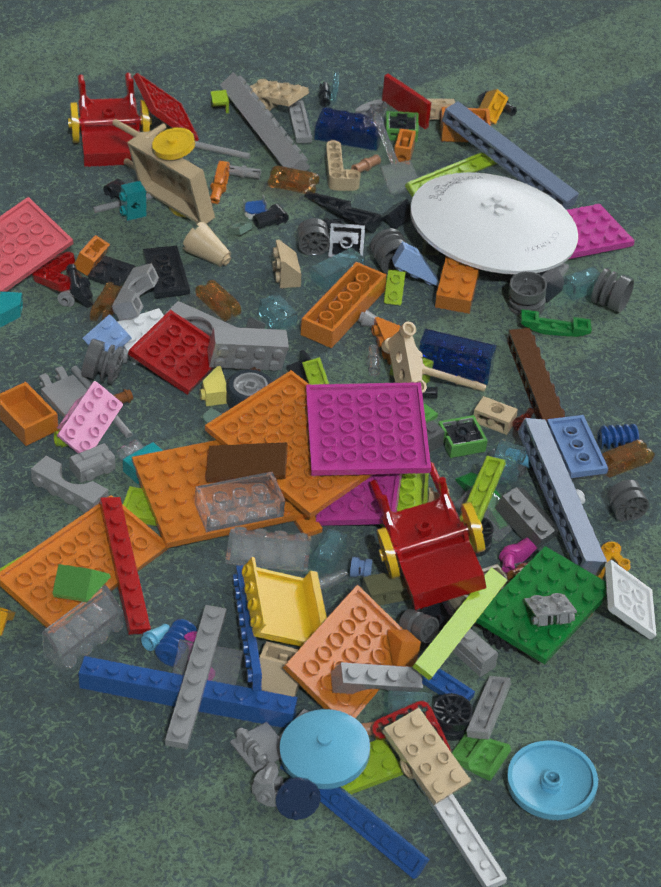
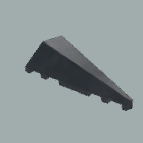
[305,191,381,233]

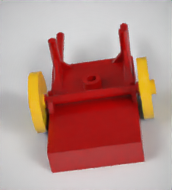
[68,73,152,167]
[370,463,487,610]

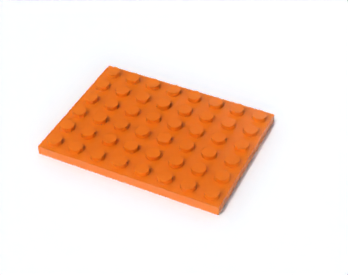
[205,370,374,518]
[132,440,318,548]

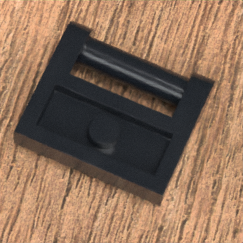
[66,264,93,308]

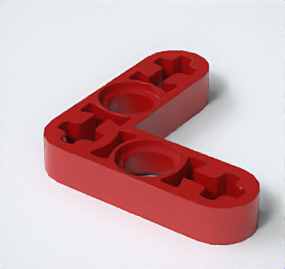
[32,252,75,292]
[371,701,451,752]

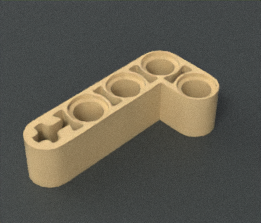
[326,140,360,191]

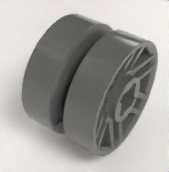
[297,218,330,255]
[607,480,649,522]

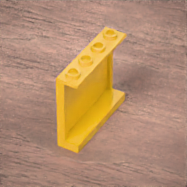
[242,557,327,646]

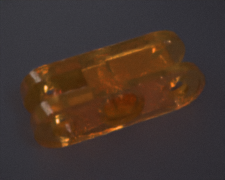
[268,166,320,194]
[195,280,241,321]
[90,282,123,322]
[602,439,655,478]

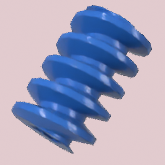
[597,424,639,450]
[155,619,198,666]

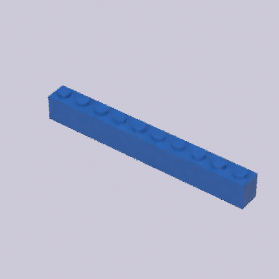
[79,656,298,728]

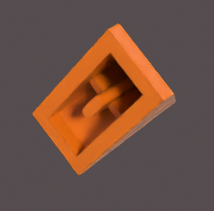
[387,629,421,667]

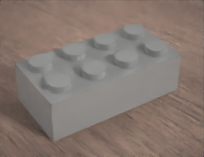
[207,326,289,371]

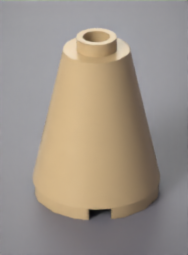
[183,222,231,267]

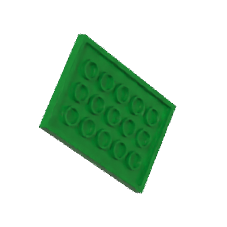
[475,546,607,665]

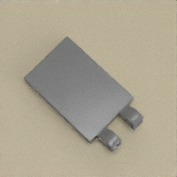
[39,366,87,418]

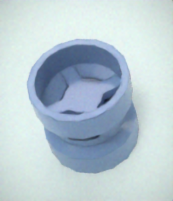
[350,557,373,577]

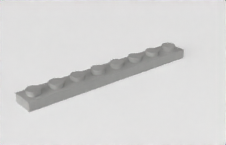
[165,605,227,749]

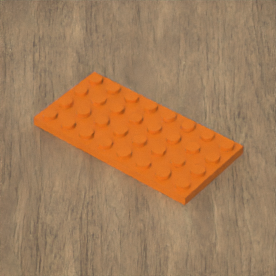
[0,495,168,634]

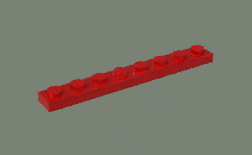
[99,497,151,635]

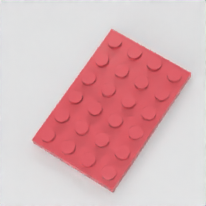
[0,197,74,292]

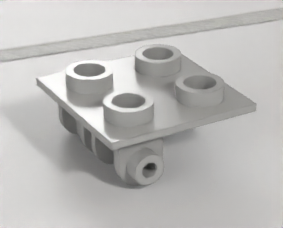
[524,593,577,627]
[230,722,281,773]

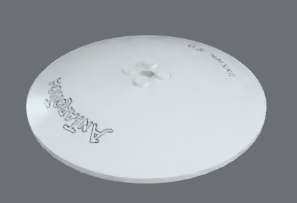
[410,173,578,274]

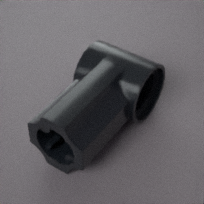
[103,179,124,199]
[253,204,289,228]

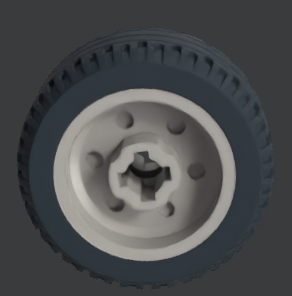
[226,369,273,408]

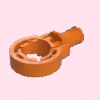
[210,160,230,204]

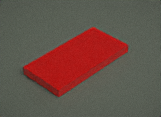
[382,73,432,129]

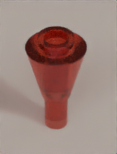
[512,408,534,431]

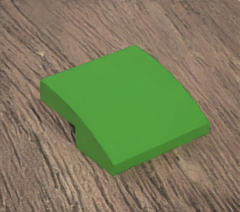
[452,732,511,781]

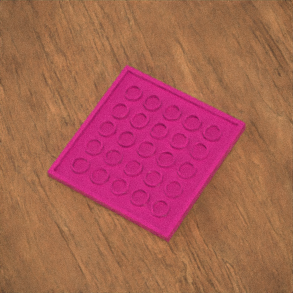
[306,382,431,476]

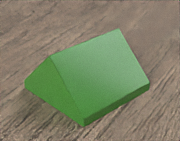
[52,564,111,602]

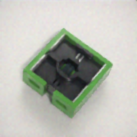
[386,111,419,142]
[438,415,488,458]

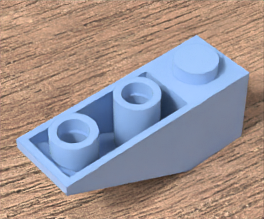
[392,241,439,286]

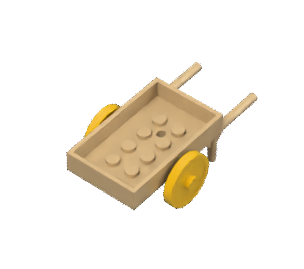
[112,119,215,224]

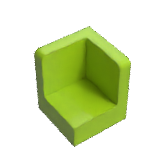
[210,90,229,113]

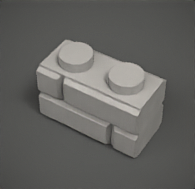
[69,443,116,483]
[452,628,498,677]

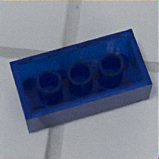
[314,107,385,151]
[419,329,497,385]

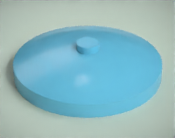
[280,709,370,789]
[507,741,598,820]

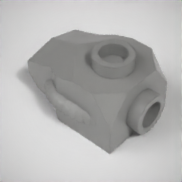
[252,762,283,807]

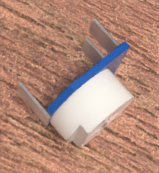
[243,195,268,219]

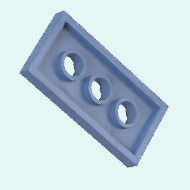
[547,415,608,478]

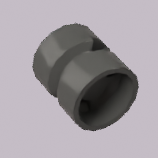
[399,608,439,643]

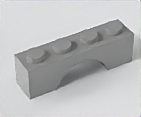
[112,263,159,321]
[166,301,237,336]
[31,456,108,513]
[331,662,423,697]

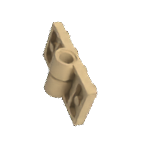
[250,79,309,111]
[382,708,471,805]

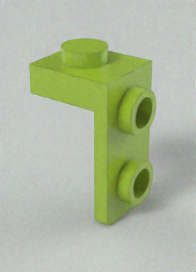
[384,270,406,305]

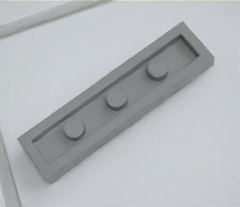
[287,100,312,143]
[467,676,511,740]

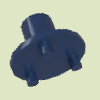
[275,777,321,820]

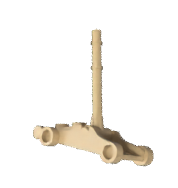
[382,322,486,393]

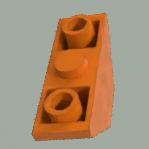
[371,317,400,365]

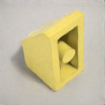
[200,366,227,406]

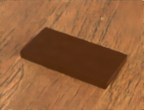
[206,442,288,482]

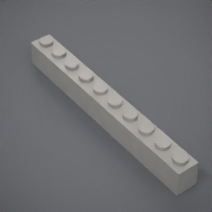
[220,72,310,179]

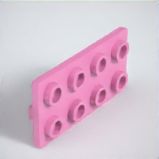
[57,381,123,454]

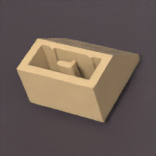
[272,240,302,288]
[260,641,300,697]

